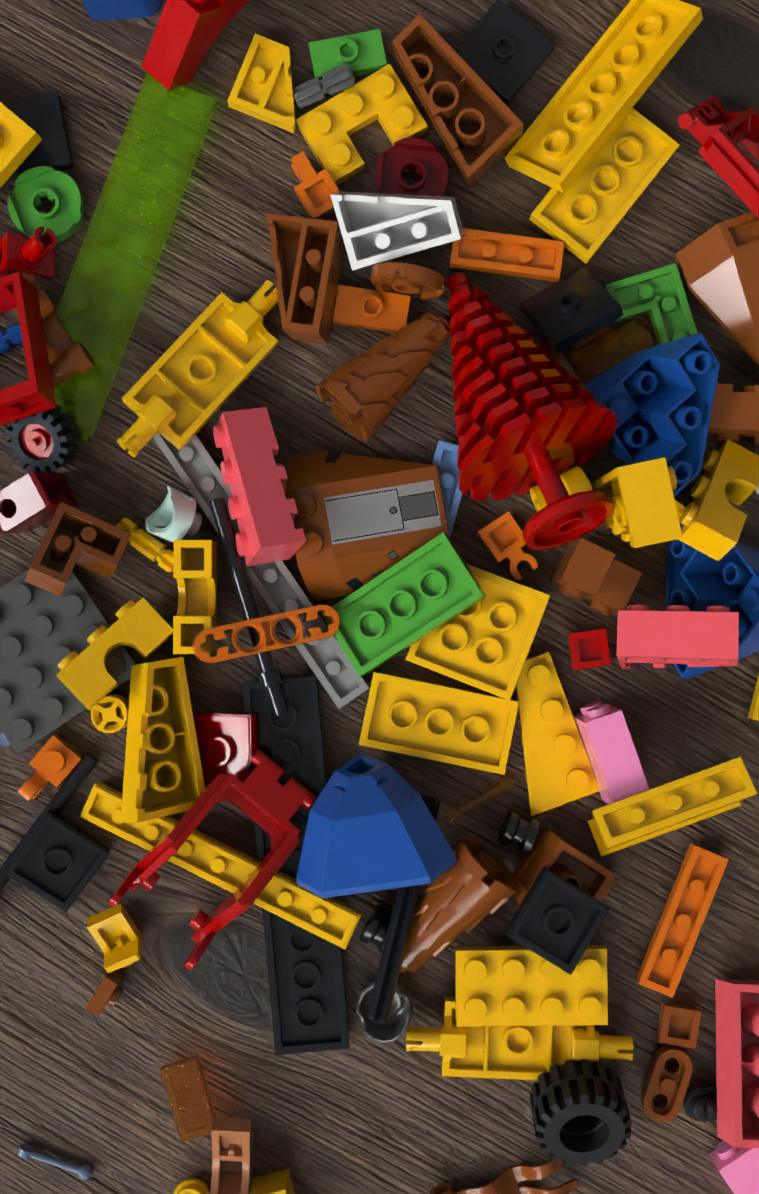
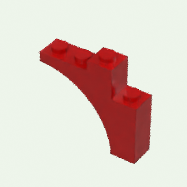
[141,0,250,91]

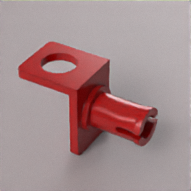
[0,226,57,280]

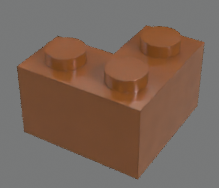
[25,502,132,596]
[550,538,643,617]

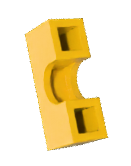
[678,439,759,561]
[173,540,218,654]
[56,598,173,711]

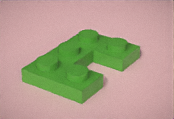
[604,263,698,359]

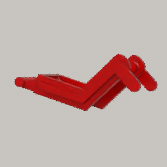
[678,95,759,219]
[107,749,316,970]

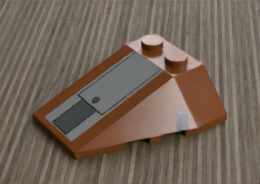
[285,451,450,602]

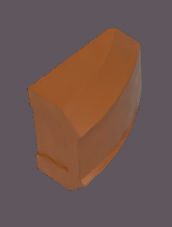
[511,829,617,904]

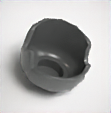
[356,980,413,1043]

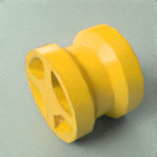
[91,694,129,733]

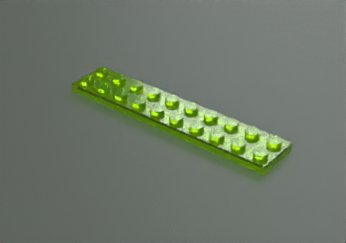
[54,73,217,444]

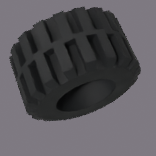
[530,1059,632,1166]

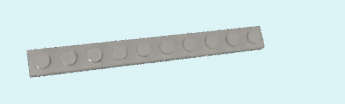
[153,434,370,709]

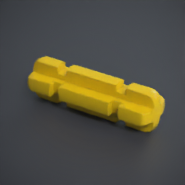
[116,517,174,573]

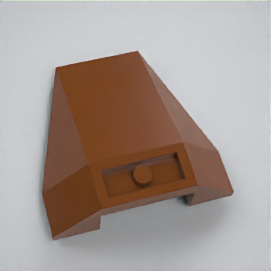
[674,211,759,366]

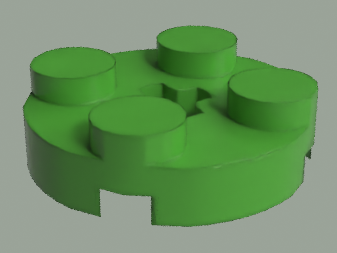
[7,166,85,243]

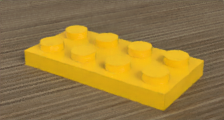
[529,108,680,264]
[359,671,519,775]
[455,945,608,1027]

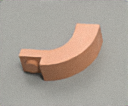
[210,1116,253,1194]

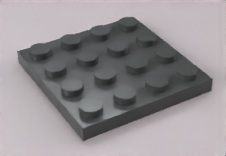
[0,568,138,755]

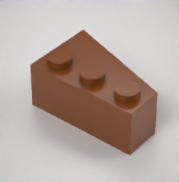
[266,213,345,345]

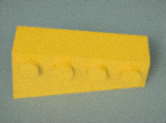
[591,457,683,548]
[121,657,205,823]

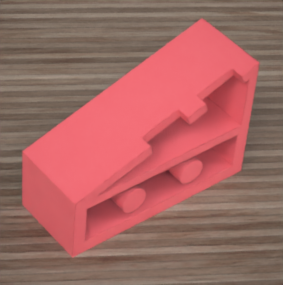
[616,605,739,669]

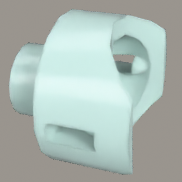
[145,486,202,543]

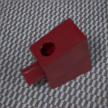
[0,470,79,533]

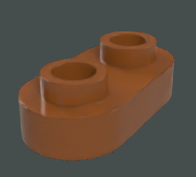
[640,1044,693,1123]

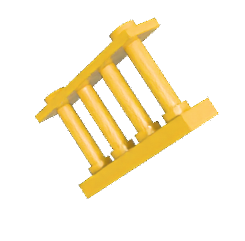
[587,757,757,857]

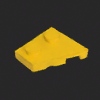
[227,33,296,133]

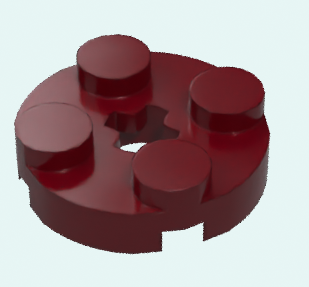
[375,138,449,196]

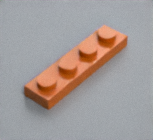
[635,843,729,998]

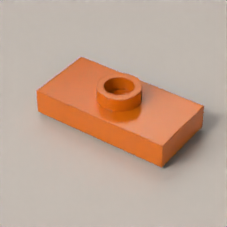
[333,285,411,333]

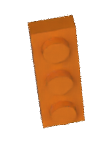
[449,228,565,282]

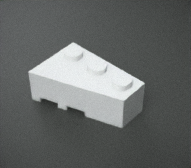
[330,191,464,270]

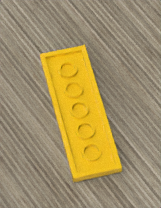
[505,0,703,193]

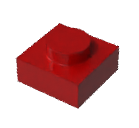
[567,628,611,670]

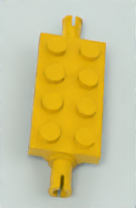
[117,280,278,458]
[406,996,634,1080]

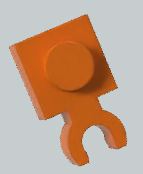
[477,511,538,581]

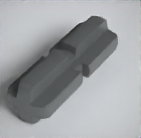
[293,64,356,109]

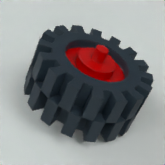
[5,404,81,472]

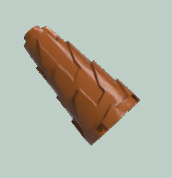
[316,312,450,442]
[400,835,519,972]

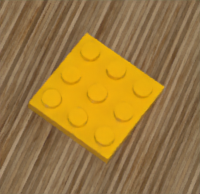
[405,564,550,701]

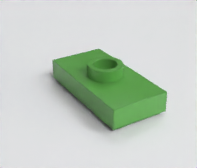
[308,29,387,80]

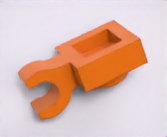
[290,151,339,219]
[17,734,83,801]

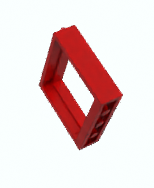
[0,271,57,426]

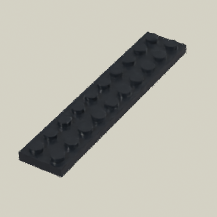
[242,675,350,1055]

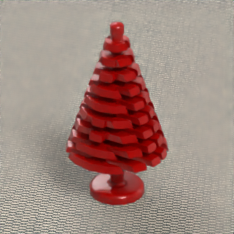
[447,272,618,550]

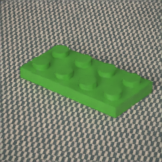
[324,532,486,677]

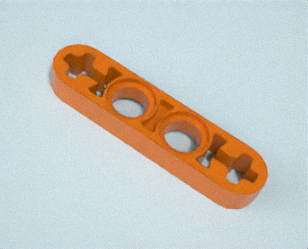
[193,605,340,663]

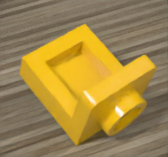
[87,903,142,973]

